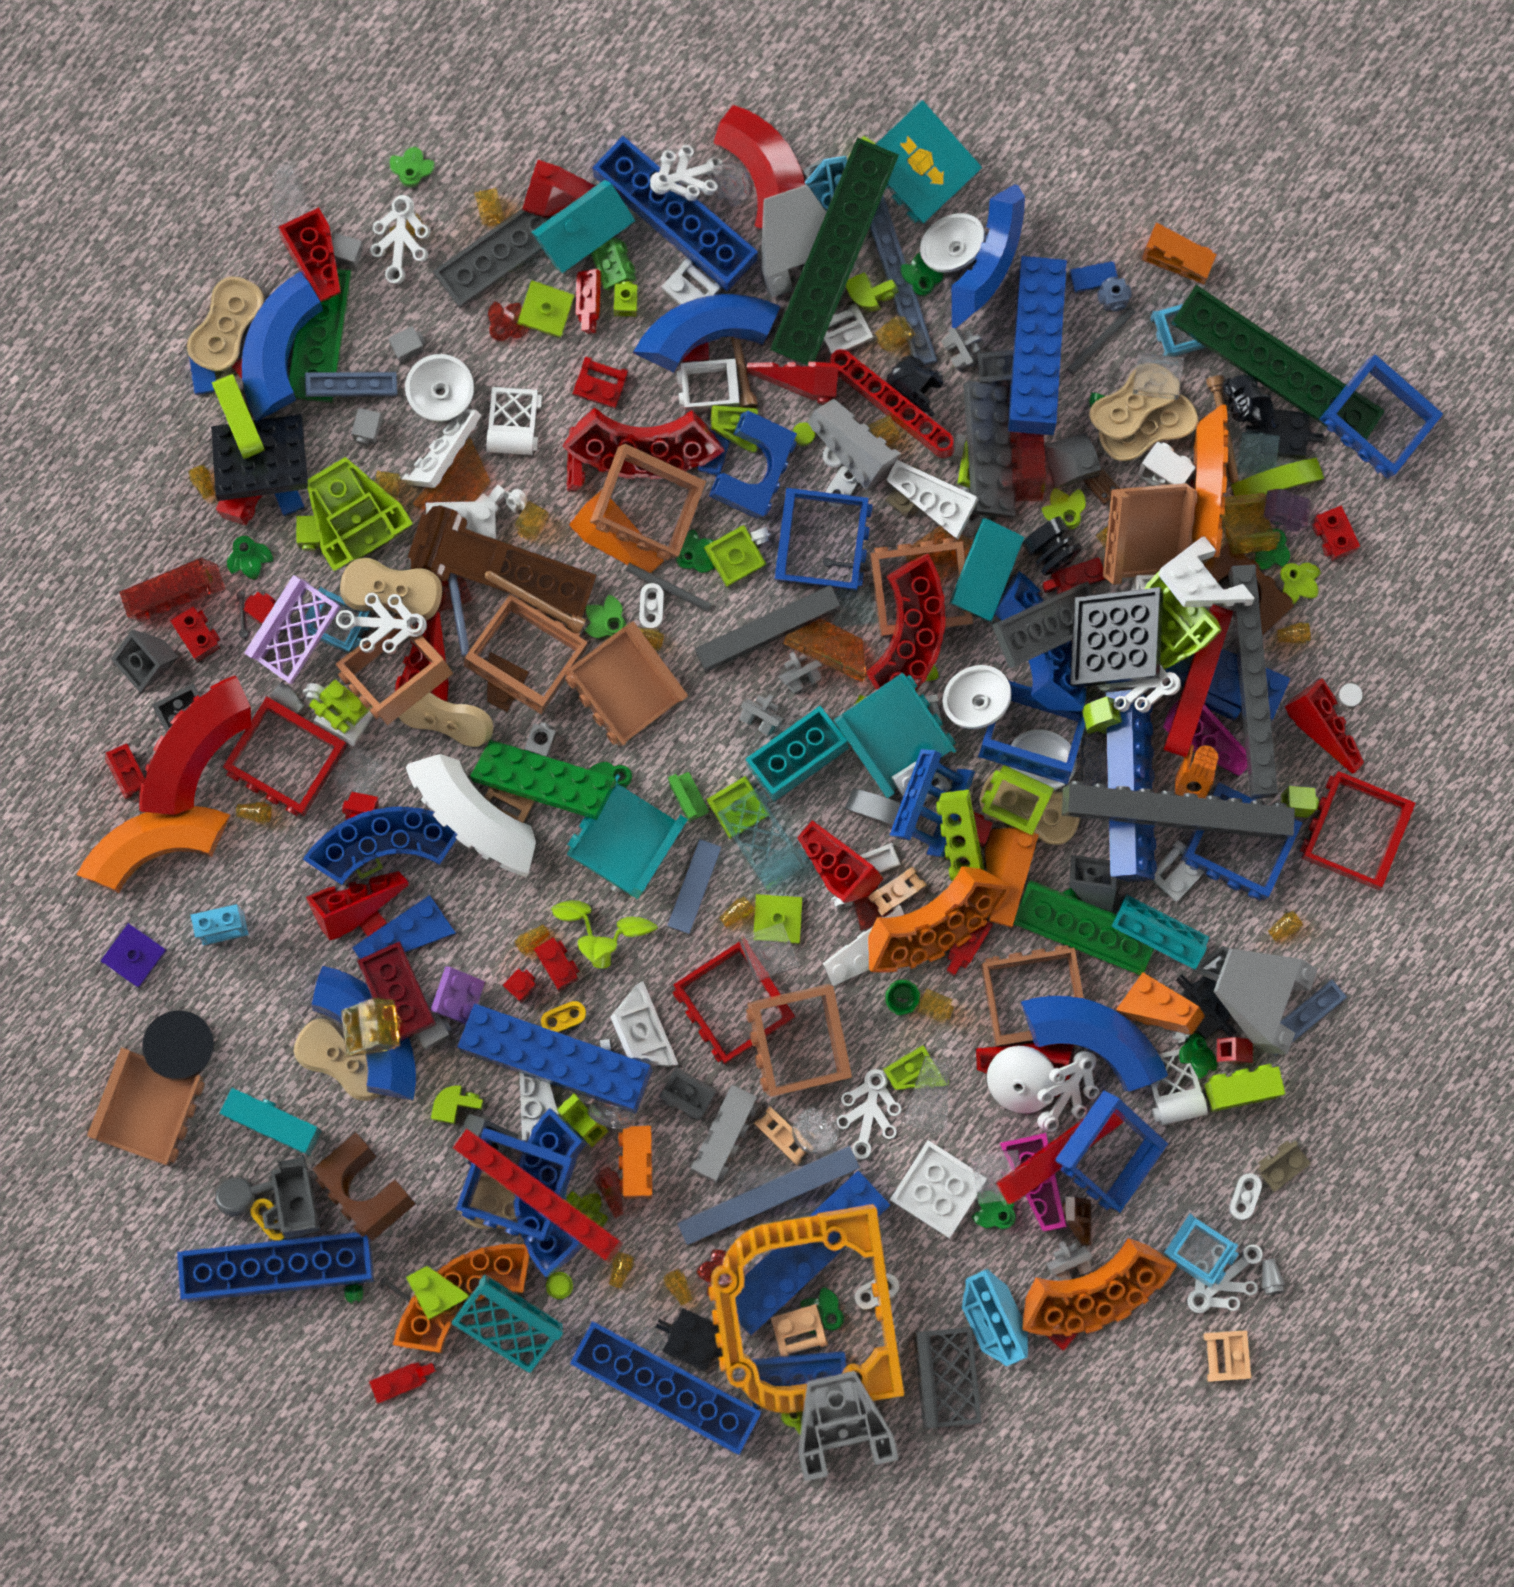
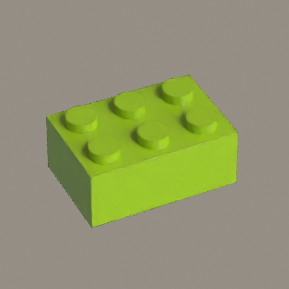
[1204,1064,1285,1112]

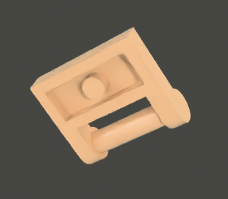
[771,1304,828,1357]
[1204,1330,1251,1381]

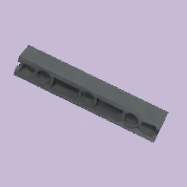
[695,585,840,673]

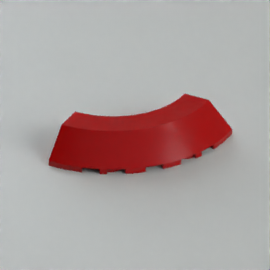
[713,105,805,231]
[562,407,724,480]
[865,553,946,691]
[139,675,251,815]

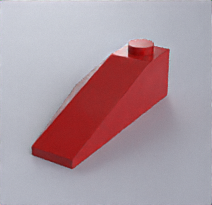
[522,159,596,217]
[278,207,341,302]
[747,362,839,405]
[395,612,449,702]
[1284,678,1364,774]
[797,820,884,903]
[306,871,409,941]
[976,1043,1074,1097]

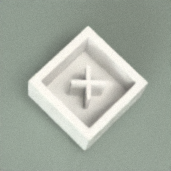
[1137,441,1195,486]

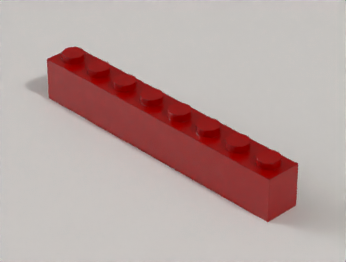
[453,1128,623,1263]

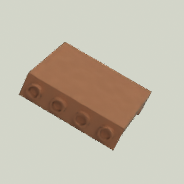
[1103,483,1197,585]
[564,621,688,747]
[87,1047,205,1166]

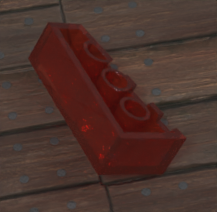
[1010,432,1046,501]
[119,558,225,622]

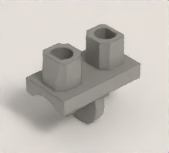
[941,328,982,370]
[778,652,823,693]
[740,694,784,735]
[1046,1241,1092,1281]

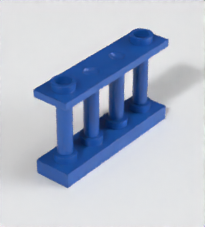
[890,749,975,858]

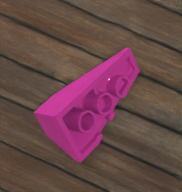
[1163,700,1247,776]

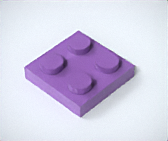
[431,966,485,1025]

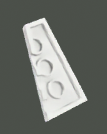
[401,409,481,488]
[887,460,979,540]
[823,905,904,986]
[519,1072,559,1153]

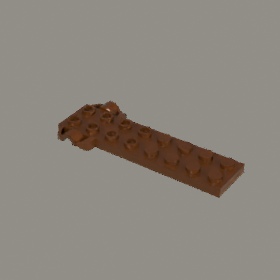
[407,505,597,617]

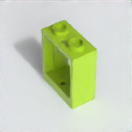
[981,765,1054,835]

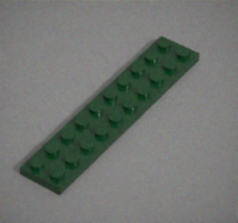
[770,137,899,366]
[1171,285,1385,440]

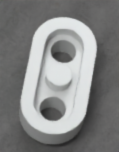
[826,466,859,507]
[639,583,664,630]
[1229,1173,1262,1220]
[854,1274,899,1309]

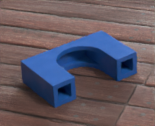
[708,410,797,519]

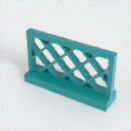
[1111,894,1210,970]
[452,1274,563,1373]

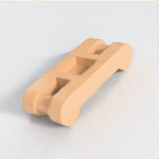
[868,867,927,916]
[754,1107,813,1166]

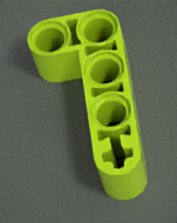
[212,374,265,459]

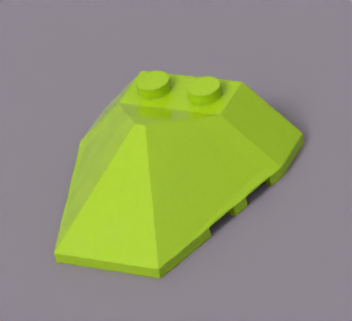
[307,457,413,572]
[1144,570,1221,670]

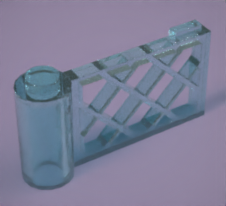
[717,788,808,891]

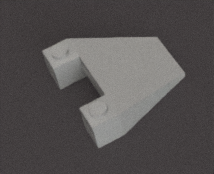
[761,185,858,297]
[1214,949,1318,1054]
[798,1371,899,1481]

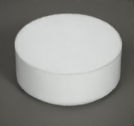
[823,447,842,468]
[1338,683,1362,707]

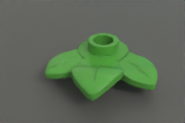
[390,147,434,188]
[585,595,626,638]

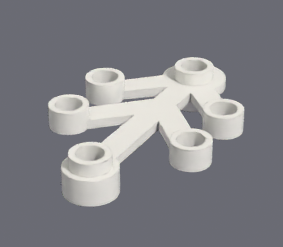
[650,145,724,201]
[370,195,431,284]
[336,593,427,655]
[1097,665,1181,713]
[1037,1051,1099,1132]
[836,1069,901,1160]
[1187,1245,1263,1313]

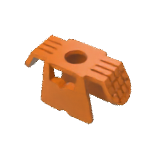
[1175,744,1218,799]

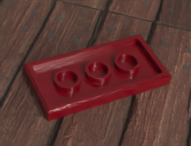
[357,941,437,1044]

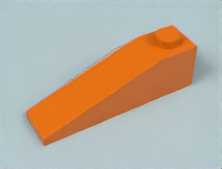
[569,490,664,573]
[985,828,1039,928]

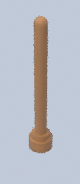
[731,337,758,408]
[1206,375,1239,483]
[485,571,586,633]

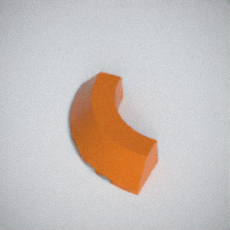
[1192,405,1228,558]
[77,806,231,893]
[868,866,1012,973]
[1022,1238,1177,1336]
[393,1244,530,1353]

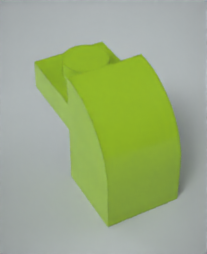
[846,272,899,311]
[1082,696,1122,734]
[430,1085,484,1125]
[557,1094,609,1147]

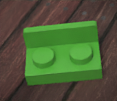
[591,237,636,290]
[668,772,709,823]

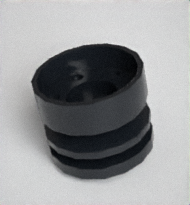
[1022,516,1083,576]

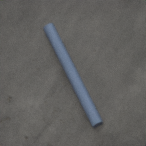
[448,573,470,657]

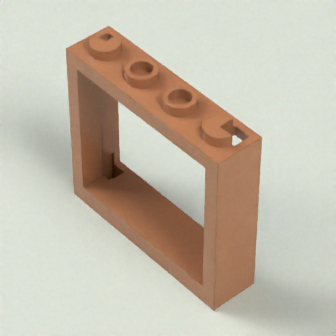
[590,444,706,560]
[870,538,973,636]
[464,594,588,715]
[335,614,453,726]
[981,945,1084,1047]
[746,984,852,1097]

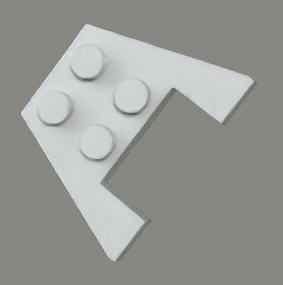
[1158,536,1255,607]

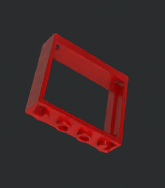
[223,696,347,817]
[1300,771,1416,890]
[672,939,795,1065]

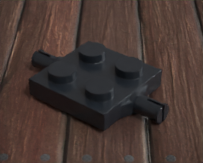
[1245,409,1324,459]
[1175,974,1237,1039]
[655,1308,723,1372]

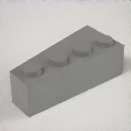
[807,399,901,489]

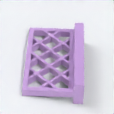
[244,575,341,684]

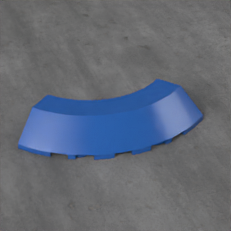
[952,184,1025,328]
[242,271,323,422]
[633,294,780,373]
[995,571,1086,711]
[303,807,458,886]
[312,966,416,1101]
[1021,996,1168,1092]
[514,1108,588,1277]

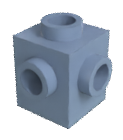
[1097,277,1132,312]

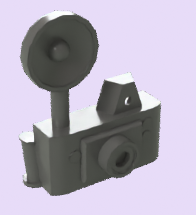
[215,1155,320,1240]

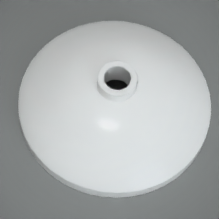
[920,213,986,272]
[405,354,474,421]
[943,665,1011,729]
[1010,730,1077,790]
[987,1046,1057,1113]

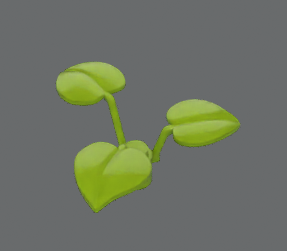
[551,900,658,969]

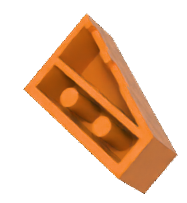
[1141,222,1217,284]
[1116,972,1205,1035]
[618,1126,653,1199]

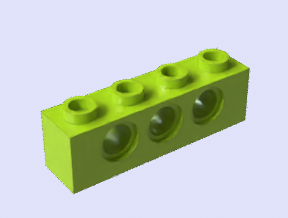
[936,789,984,881]

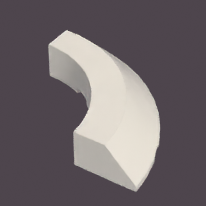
[406,754,536,877]

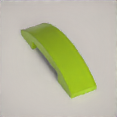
[1231,458,1324,506]

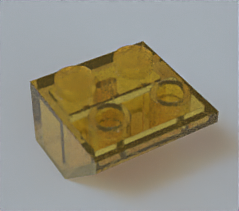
[341,998,400,1056]

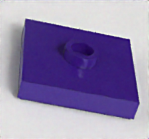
[100,923,167,988]

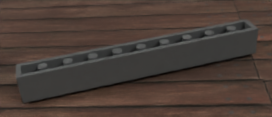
[1228,565,1278,799]
[1061,781,1295,839]

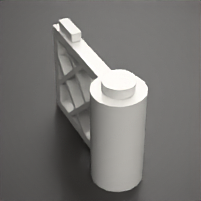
[486,387,542,455]
[1150,1049,1208,1126]

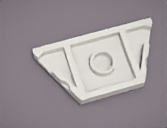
[611,981,678,1068]

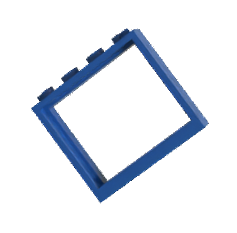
[1319,354,1443,479]
[775,488,873,591]
[978,680,1087,784]
[1180,782,1302,901]
[1055,1091,1168,1213]
[456,1128,577,1244]

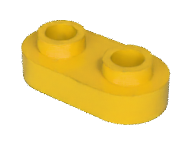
[541,1001,586,1033]
[251,1199,285,1241]

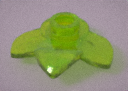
[567,1191,608,1227]

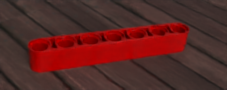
[831,349,955,459]
[1164,604,1233,758]
[995,1112,1124,1204]

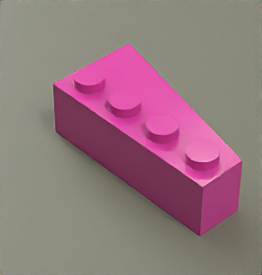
[1000,1133,1067,1232]

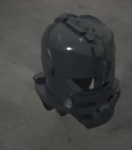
[887,355,944,417]
[1222,375,1276,430]

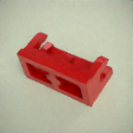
[105,743,145,799]

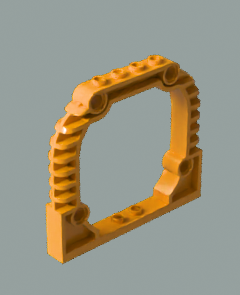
[708,1204,904,1413]

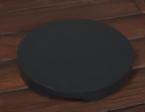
[142,1010,214,1081]

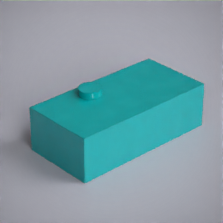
[532,180,636,273]
[745,706,849,802]
[219,1088,322,1156]

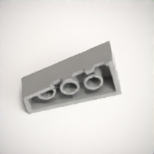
[691,1085,759,1183]

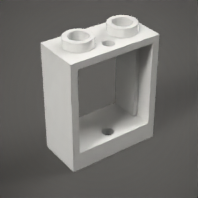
[677,359,739,413]

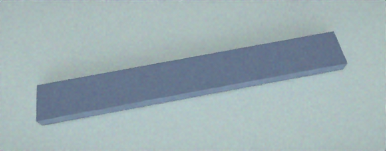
[870,195,937,367]
[677,1145,860,1245]

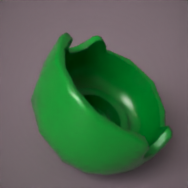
[885,979,920,1016]

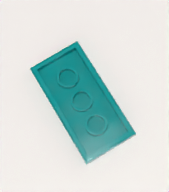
[949,518,1025,622]

